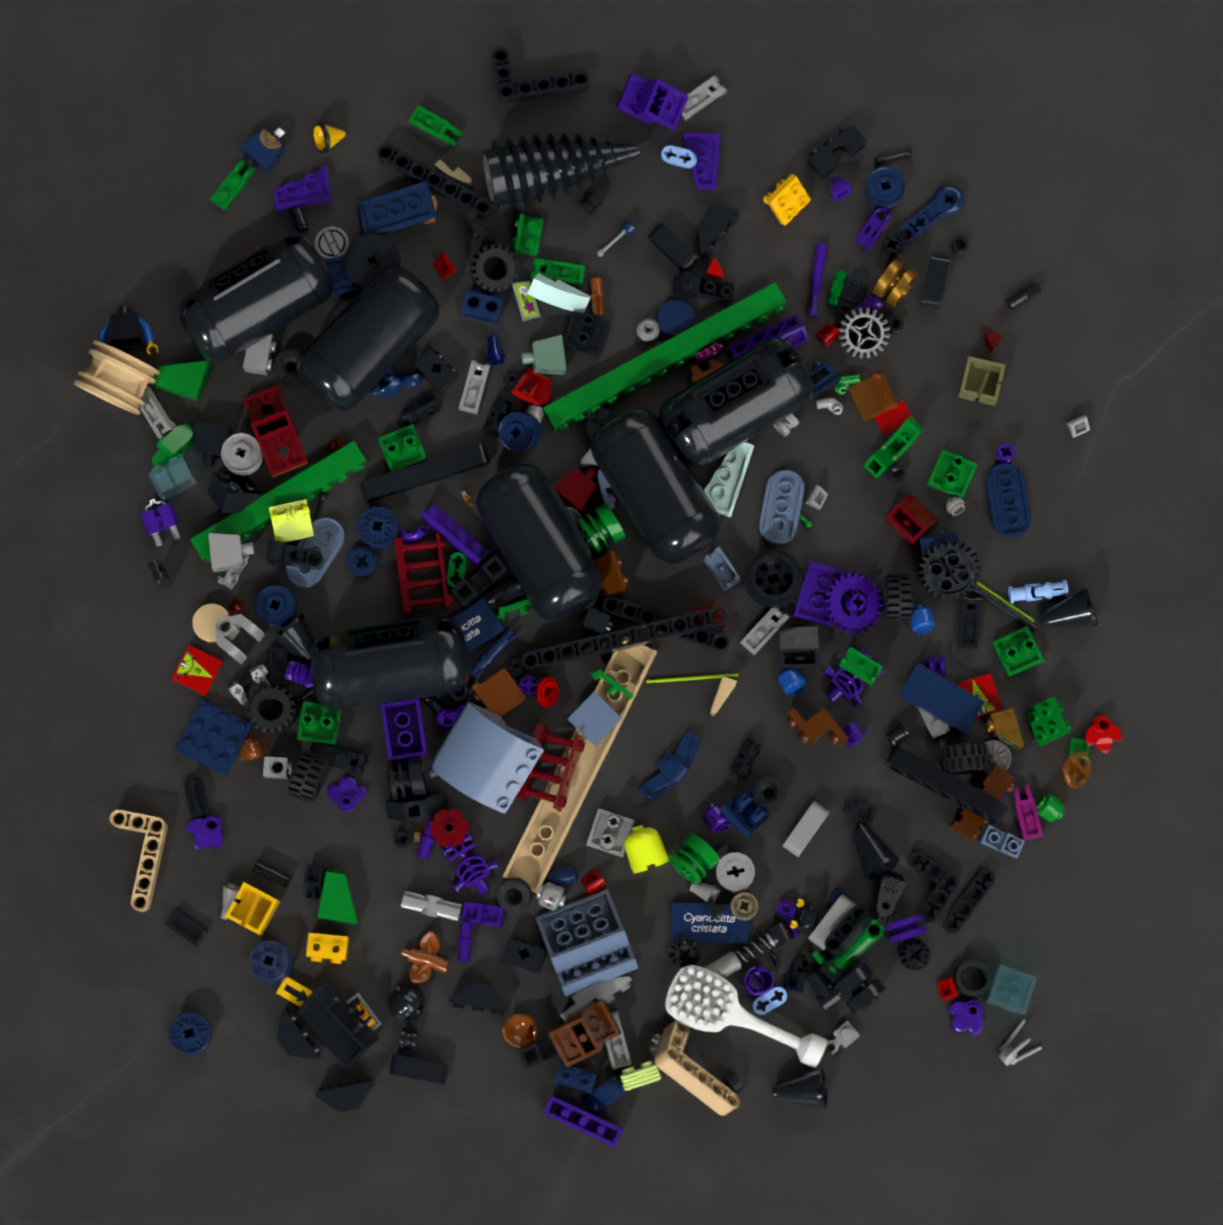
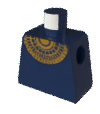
[240,127,286,175]

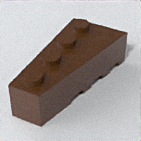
[950,764,1016,841]

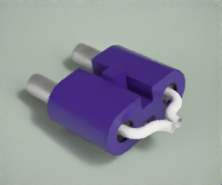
[140,499,181,547]

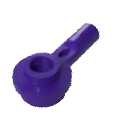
[437,700,472,727]
[776,900,800,938]

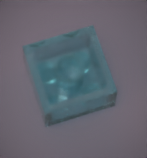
[985,964,1037,1016]

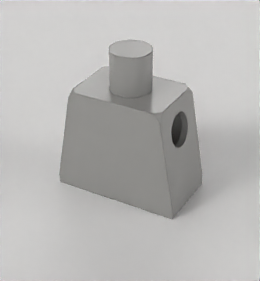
[208,533,254,572]

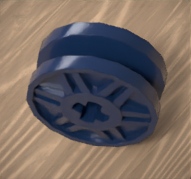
[865,167,905,209]
[498,412,542,452]
[358,507,399,549]
[255,585,298,627]
[249,940,293,984]
[169,1013,212,1055]

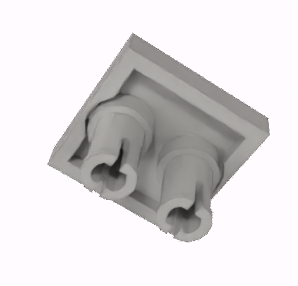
[586,808,635,858]

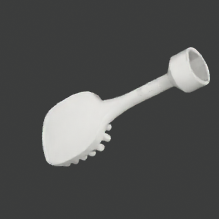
[665,965,828,1068]

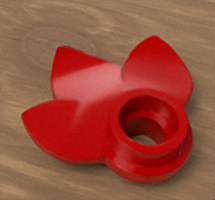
[1085,715,1122,754]

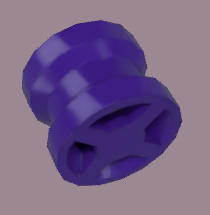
[519,676,538,697]

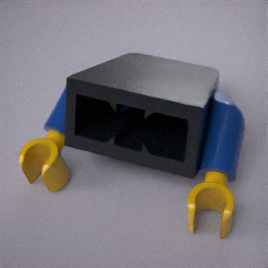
[100,306,158,356]

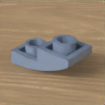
[598,470,616,511]
[979,825,1025,859]

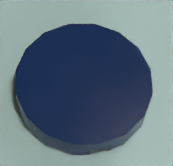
[657,300,695,337]

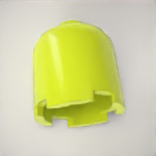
[624,825,669,874]

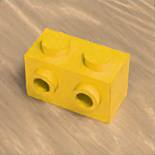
[306,933,349,964]

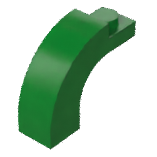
[863,416,924,479]

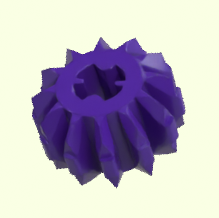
[285,661,313,688]

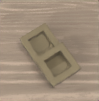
[435,160,473,187]

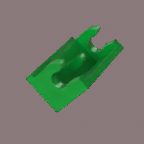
[839,647,883,686]

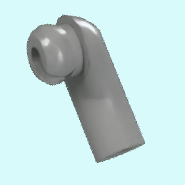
[816,397,843,415]

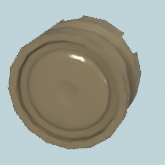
[731,892,758,921]

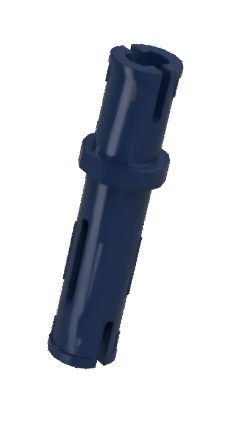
[470,628,517,678]

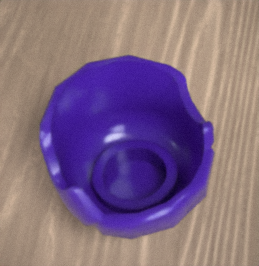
[743,966,775,996]

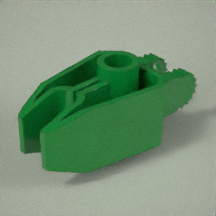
[152,423,194,469]

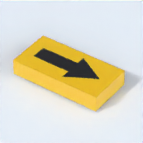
[276,977,313,1007]

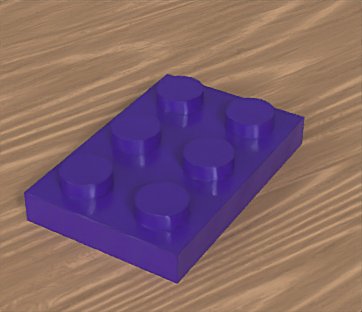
[793,561,846,627]

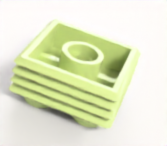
[620,1060,661,1091]

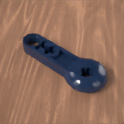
[897,185,965,244]

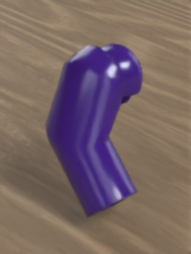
[398,526,427,542]

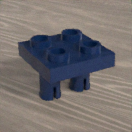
[720,789,769,838]

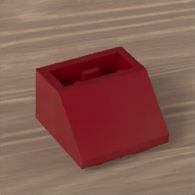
[884,493,938,547]

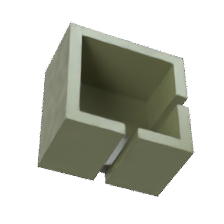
[958,356,1006,406]

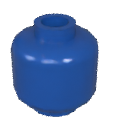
[909,604,935,634]
[778,668,806,696]

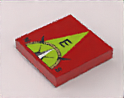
[171,645,223,696]
[956,673,1003,719]

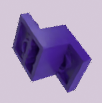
[616,73,688,130]

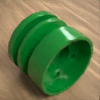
[577,503,625,554]
[668,833,720,885]

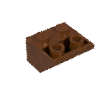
[594,550,629,599]

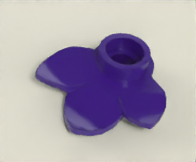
[328,775,366,812]
[186,815,223,850]
[948,1000,984,1036]

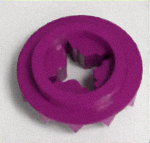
[695,344,724,364]

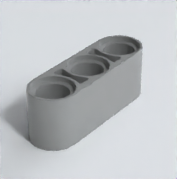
[782,801,830,857]
[808,894,856,951]

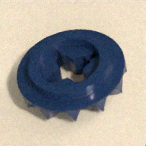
[347,546,377,577]

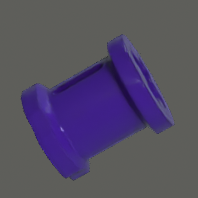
[996,443,1015,463]

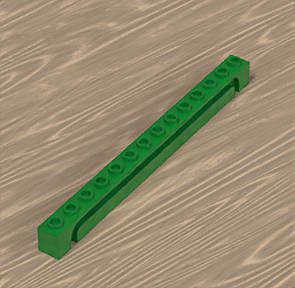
[543,282,787,431]

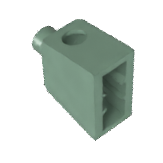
[521,335,566,375]

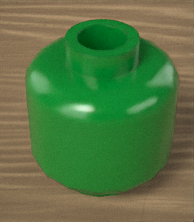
[1035,793,1065,822]

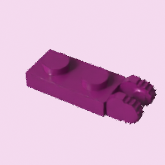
[1012,784,1043,840]

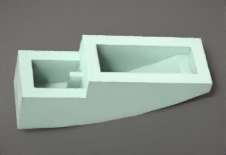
[528,274,591,313]

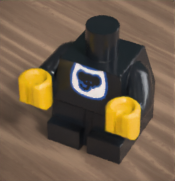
[790,899,820,931]

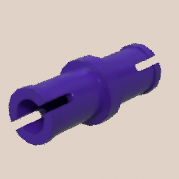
[416,819,436,860]
[457,922,473,963]

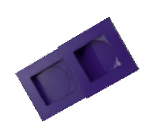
[461,902,505,927]

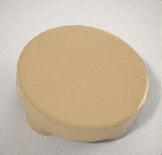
[192,603,230,643]

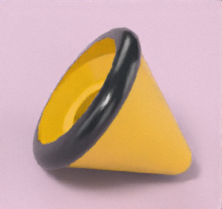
[313,122,346,154]

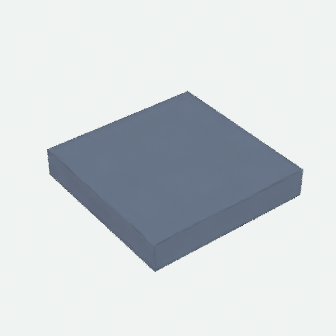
[567,692,622,746]

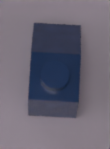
[584,1076,626,1116]

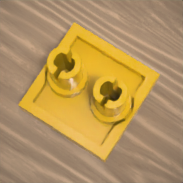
[763,174,811,226]

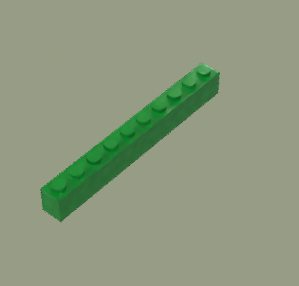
[190,441,367,562]

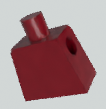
[553,466,598,514]

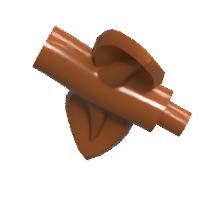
[401,930,449,983]

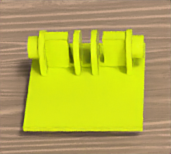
[269,499,314,543]

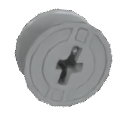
[716,852,755,892]

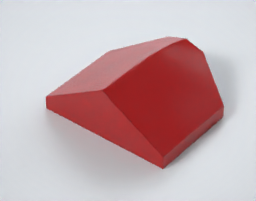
[512,368,552,405]

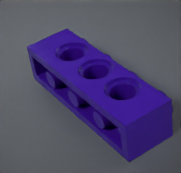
[543,1096,623,1147]

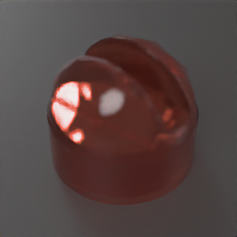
[329,438,345,453]
[228,598,245,615]

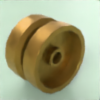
[872,258,918,307]

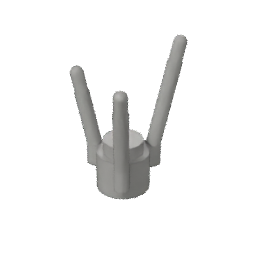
[997,1019,1042,1066]

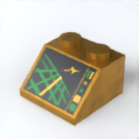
[985,708,1024,751]

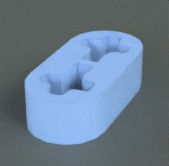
[661,146,697,168]
[753,987,787,1015]

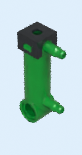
[812,920,884,983]

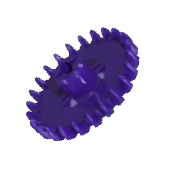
[824,571,884,634]

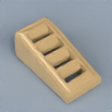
[710,676,737,716]

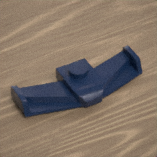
[637,730,701,802]

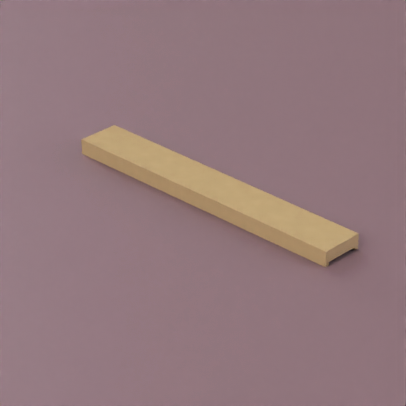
[503,635,657,894]

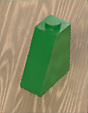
[153,361,211,401]
[318,869,358,925]

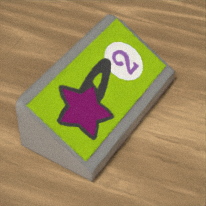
[512,281,541,322]

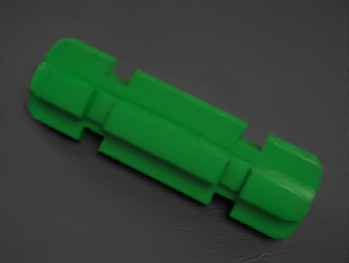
[827,270,846,307]

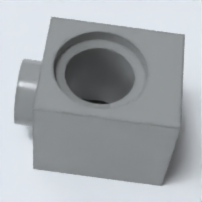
[263,756,292,779]

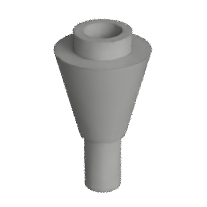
[220,883,239,920]

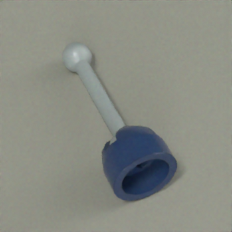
[597,220,636,257]

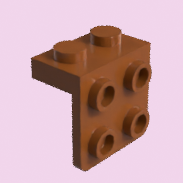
[472,669,525,717]

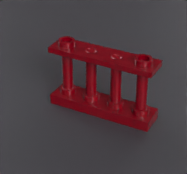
[394,532,453,617]
[515,723,585,812]

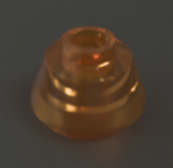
[239,739,265,762]

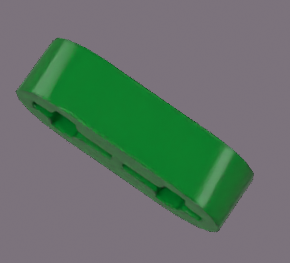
[447,552,467,589]

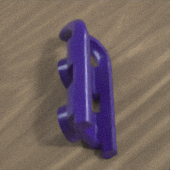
[853,207,891,252]

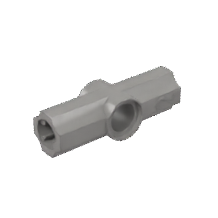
[401,891,462,921]

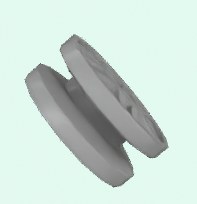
[221,433,263,476]

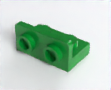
[512,213,543,257]

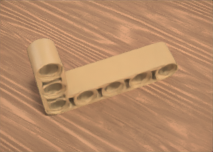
[110,810,168,912]
[654,1020,740,1116]

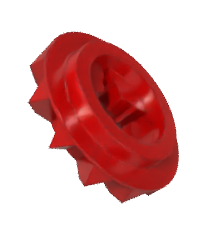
[534,677,559,708]

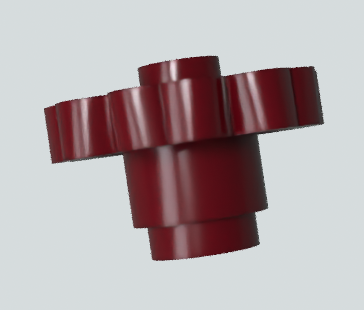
[430,809,469,848]

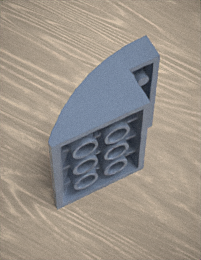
[535,889,638,997]

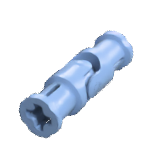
[1008,580,1068,604]

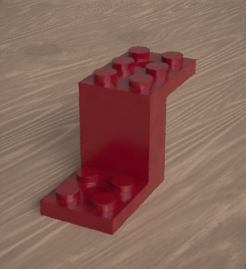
[243,386,308,478]

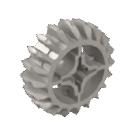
[839,307,890,358]

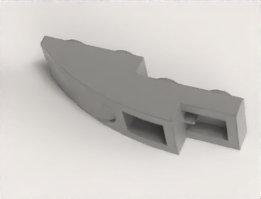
[560,977,632,1022]

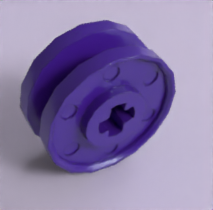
[884,914,928,943]

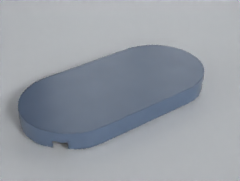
[759,470,805,545]
[286,517,345,588]

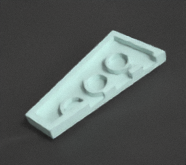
[704,442,754,518]

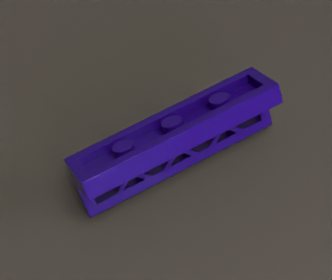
[728,315,809,358]
[420,503,491,568]

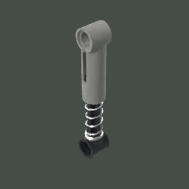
[704,921,793,978]

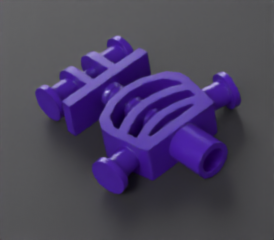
[824,647,886,708]
[441,833,499,895]

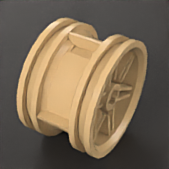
[73,340,160,415]

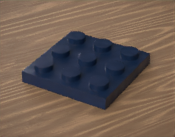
[175,699,254,777]

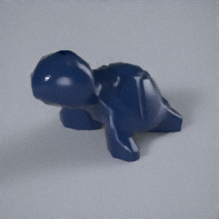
[370,368,422,398]

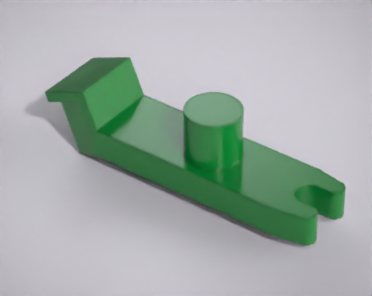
[497,599,531,619]
[591,669,634,699]

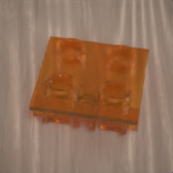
[848,373,899,422]

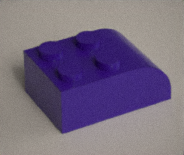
[381,699,428,761]

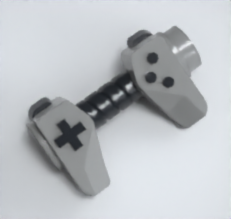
[228,664,270,704]

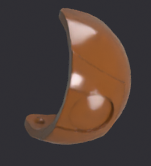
[503,1014,537,1048]

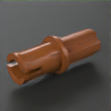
[590,278,605,316]

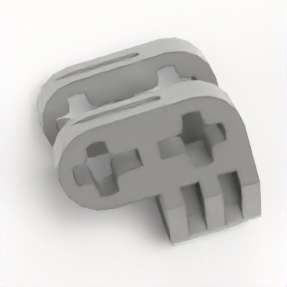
[216,614,265,665]

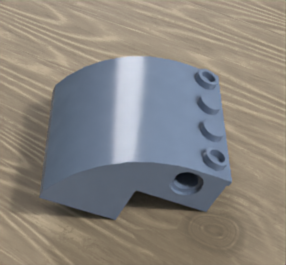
[430,702,544,814]

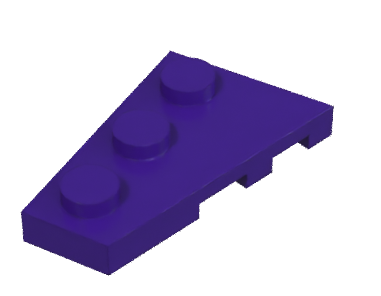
[683,133,721,190]
[273,165,332,211]

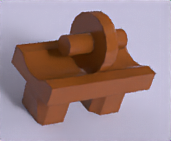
[690,357,723,384]

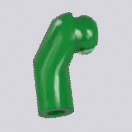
[835,374,860,395]

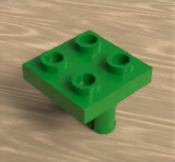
[378,424,427,472]
[927,449,978,499]
[992,626,1044,678]
[1025,697,1071,746]
[297,701,341,745]

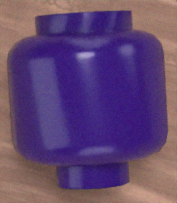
[703,803,731,833]

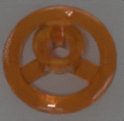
[1063,751,1091,789]

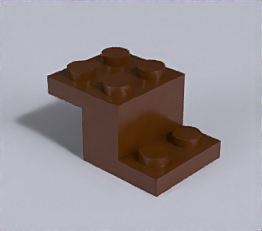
[786,707,848,747]
[548,998,621,1067]

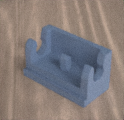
[703,547,741,592]

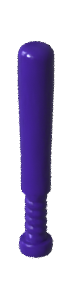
[807,243,827,317]

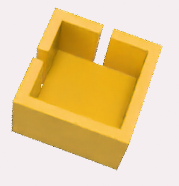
[225,882,280,936]

